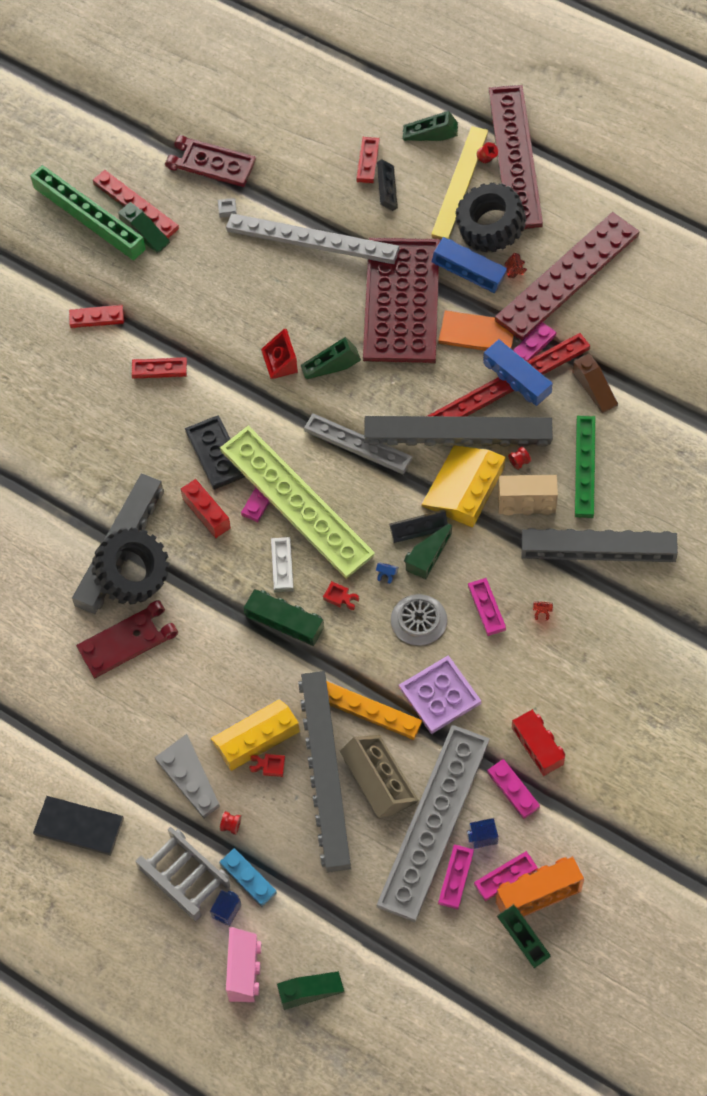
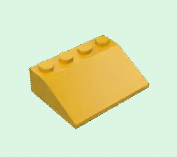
[421,445,505,528]

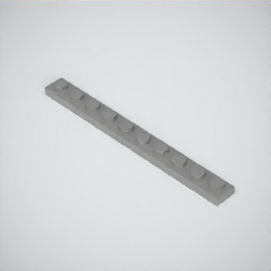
[226,213,399,264]

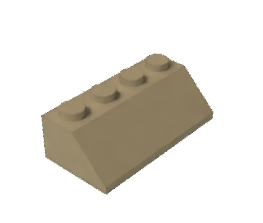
[340,735,419,818]

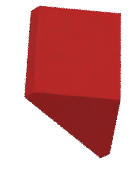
[261,329,298,379]

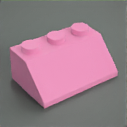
[226,927,261,1002]

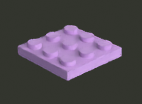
[399,655,481,734]

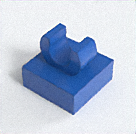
[376,562,399,584]

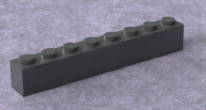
[72,473,164,614]
[521,528,678,562]

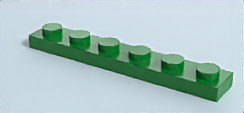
[575,415,596,518]

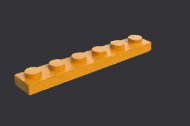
[327,681,422,740]

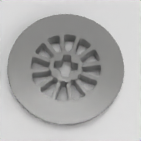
[391,594,447,645]

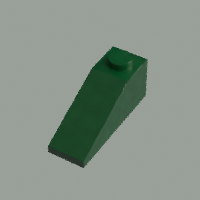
[402,111,458,141]
[118,202,170,253]
[301,336,361,379]
[404,524,452,580]
[497,904,551,969]
[277,971,345,1010]

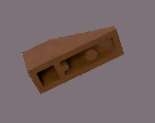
[572,353,618,413]

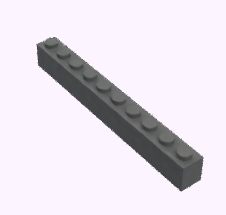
[364,416,553,447]
[298,671,351,873]

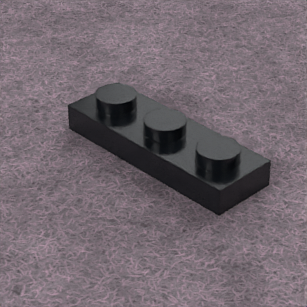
[377,159,398,211]
[389,510,448,543]

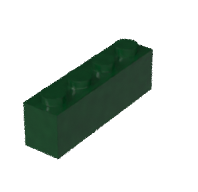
[243,589,324,647]

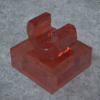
[504,253,527,279]
[533,601,553,621]

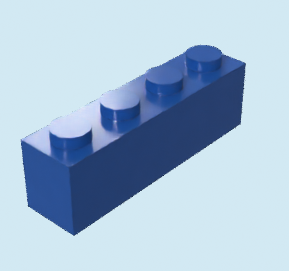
[431,237,507,294]
[483,339,553,406]

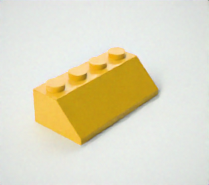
[211,699,300,771]

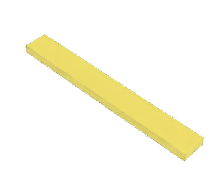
[431,126,488,240]

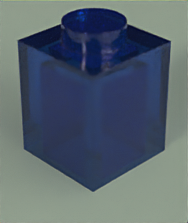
[466,818,499,849]
[210,890,241,927]

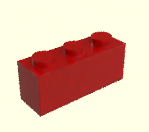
[181,479,231,539]
[511,709,566,776]

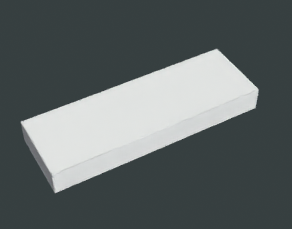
[271,537,293,593]

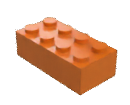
[496,856,584,917]

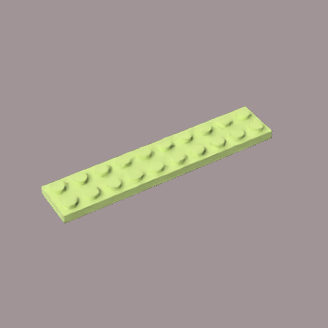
[220,425,375,579]

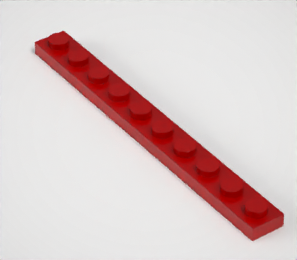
[427,333,591,417]

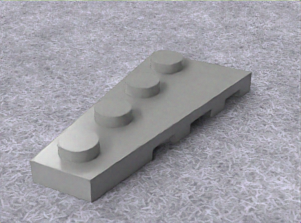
[155,734,220,819]

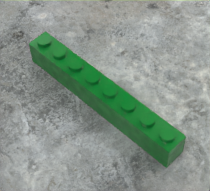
[30,165,146,261]

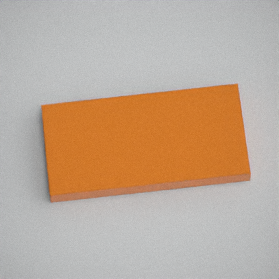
[439,310,514,351]

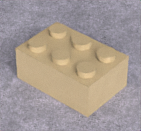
[498,475,558,516]

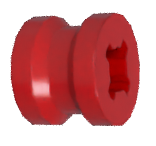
[477,142,498,164]
[508,446,531,470]
[220,811,242,835]

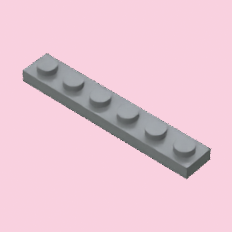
[304,414,412,474]

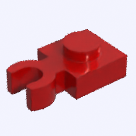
[323,581,360,610]
[249,754,286,777]

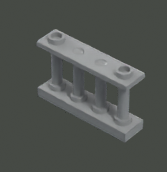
[135,826,230,922]

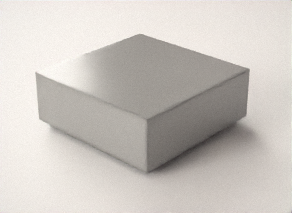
[218,198,237,218]

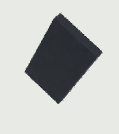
[185,415,245,490]
[33,796,124,856]

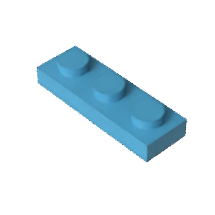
[219,848,277,907]

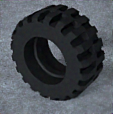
[455,182,526,252]
[92,527,169,605]

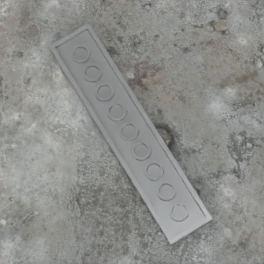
[377,725,490,922]

